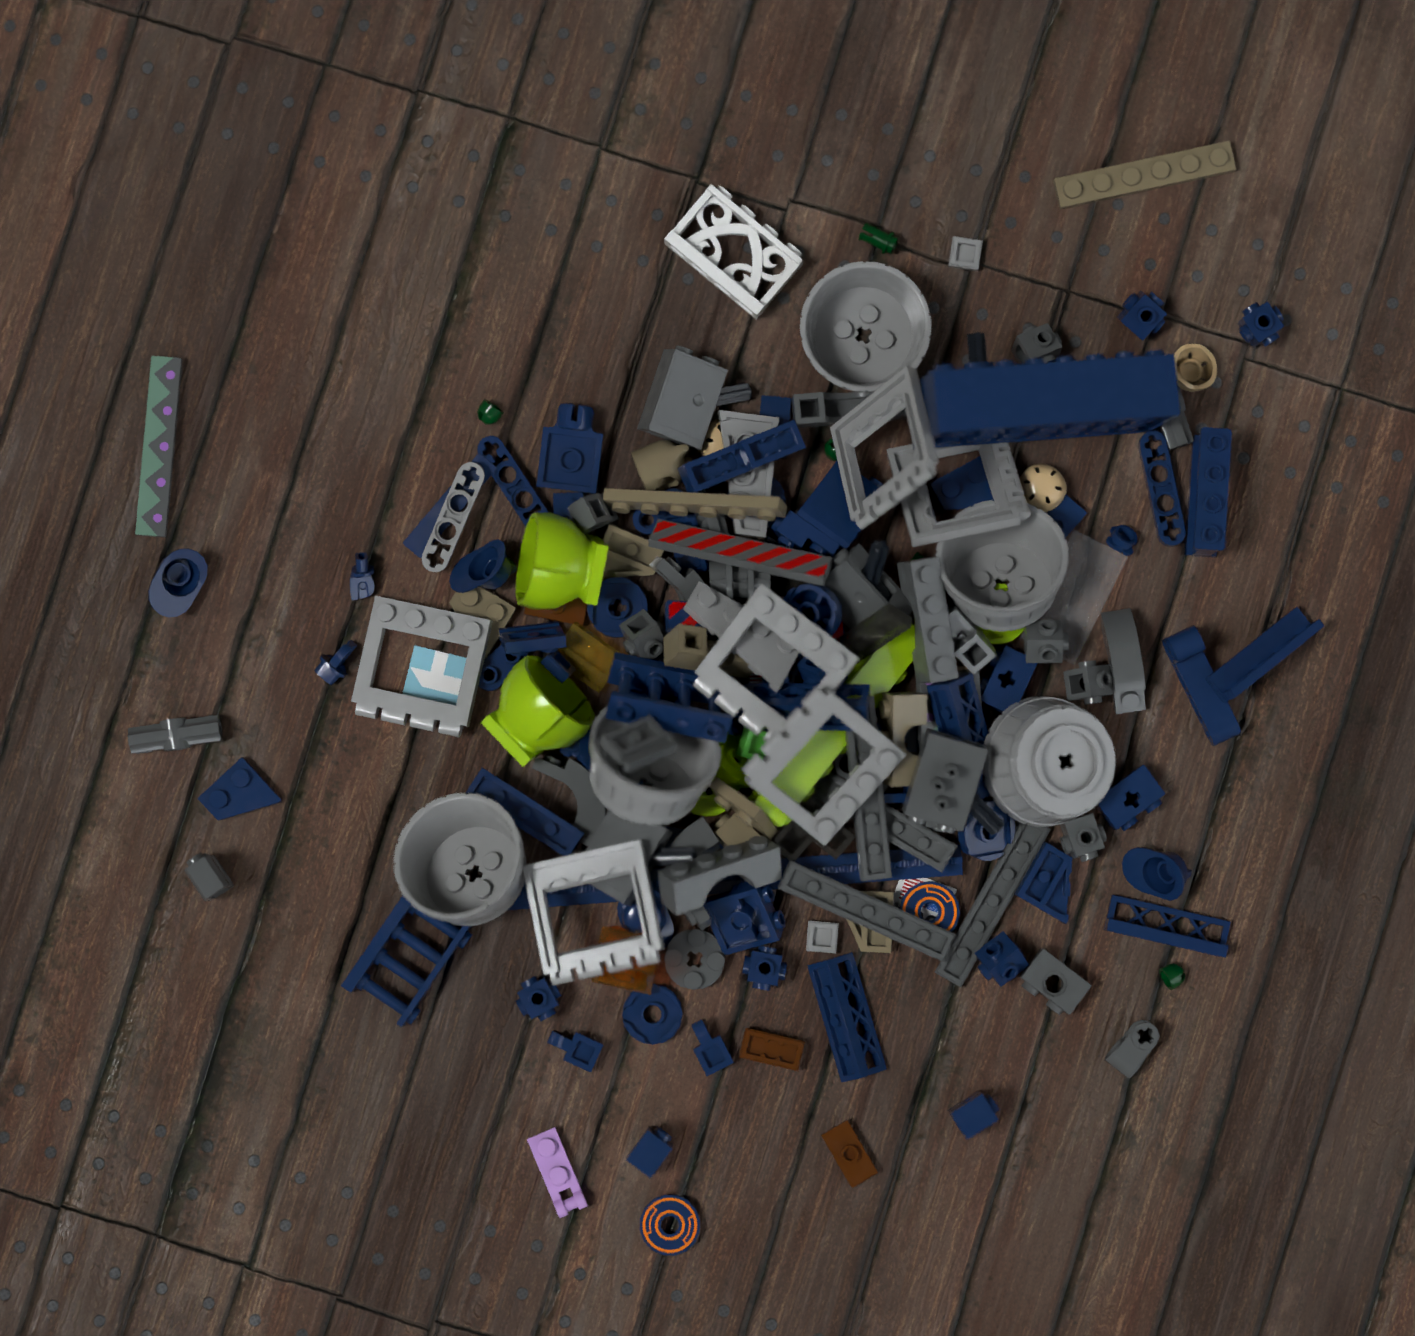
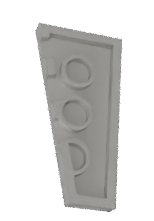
[718,410,779,538]
[683,581,799,693]

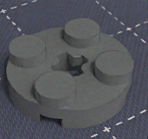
[664,929,725,990]

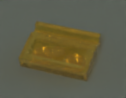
[558,622,620,693]

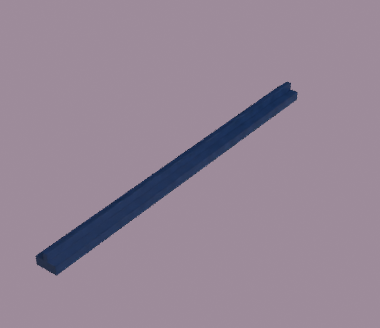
[508,845,963,910]

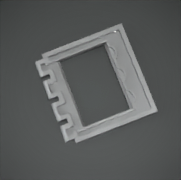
[830,366,939,529]
[886,443,1030,547]
[693,584,860,742]
[351,596,493,737]
[741,686,906,846]
[523,840,664,986]

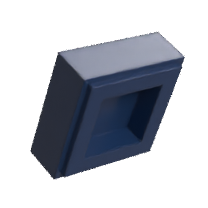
[540,650,576,684]

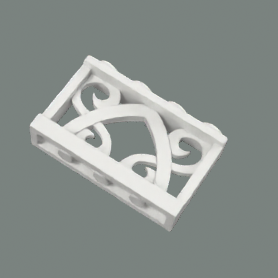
[664,184,803,320]

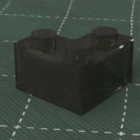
[771,795,856,862]

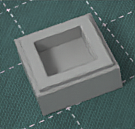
[948,236,983,272]
[806,921,839,954]

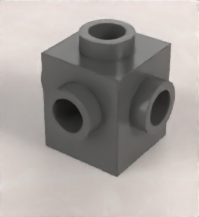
[1011,323,1062,365]
[619,609,667,660]
[1024,619,1069,664]
[1063,660,1114,705]
[1060,813,1107,862]

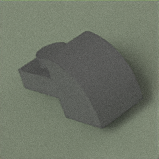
[567,492,619,535]
[948,605,997,675]

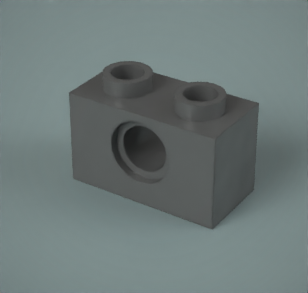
[1019,948,1092,1015]

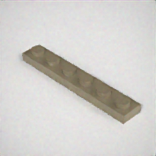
[1053,141,1236,210]
[603,488,787,521]

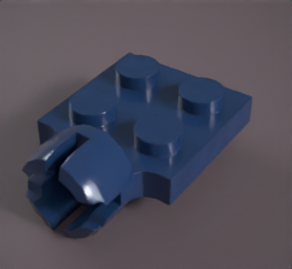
[536,403,604,494]

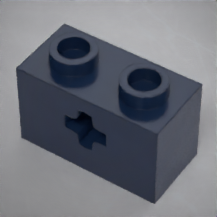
[980,646,1038,713]
[1096,765,1165,831]
[947,1091,999,1140]
[626,1126,673,1179]

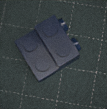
[771,510,840,559]
[703,881,786,956]

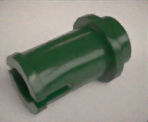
[858,222,899,254]

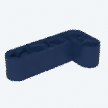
[1162,625,1241,746]

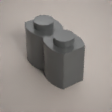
[184,852,234,901]

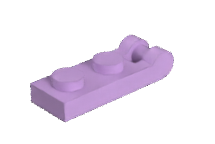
[527,1127,588,1218]

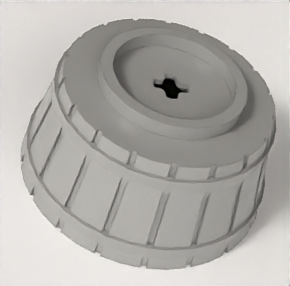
[800,261,932,392]
[936,500,1069,632]
[983,696,1116,827]
[589,697,721,826]
[394,793,527,926]

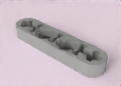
[422,462,485,572]

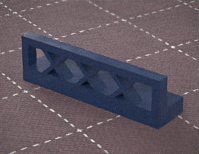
[1205,607,1324,703]
[927,673,990,799]
[744,683,870,731]
[466,768,585,856]
[1104,895,1231,958]
[807,952,887,1083]

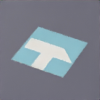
[402,645,467,705]

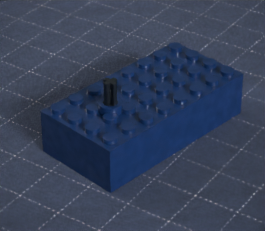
[912,332,1180,450]

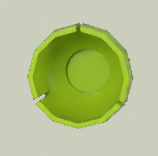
[515,512,609,609]
[481,655,595,767]

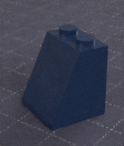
[797,461,883,551]

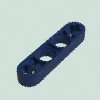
[1138,431,1186,547]
[477,436,549,527]

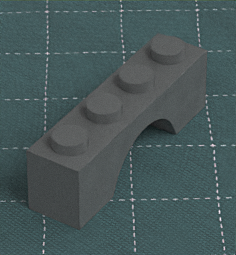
[791,392,908,428]
[897,557,959,683]
[658,836,782,915]

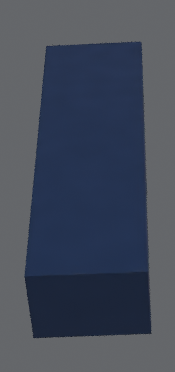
[678,420,806,493]

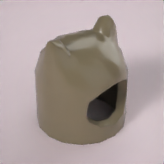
[631,440,693,491]

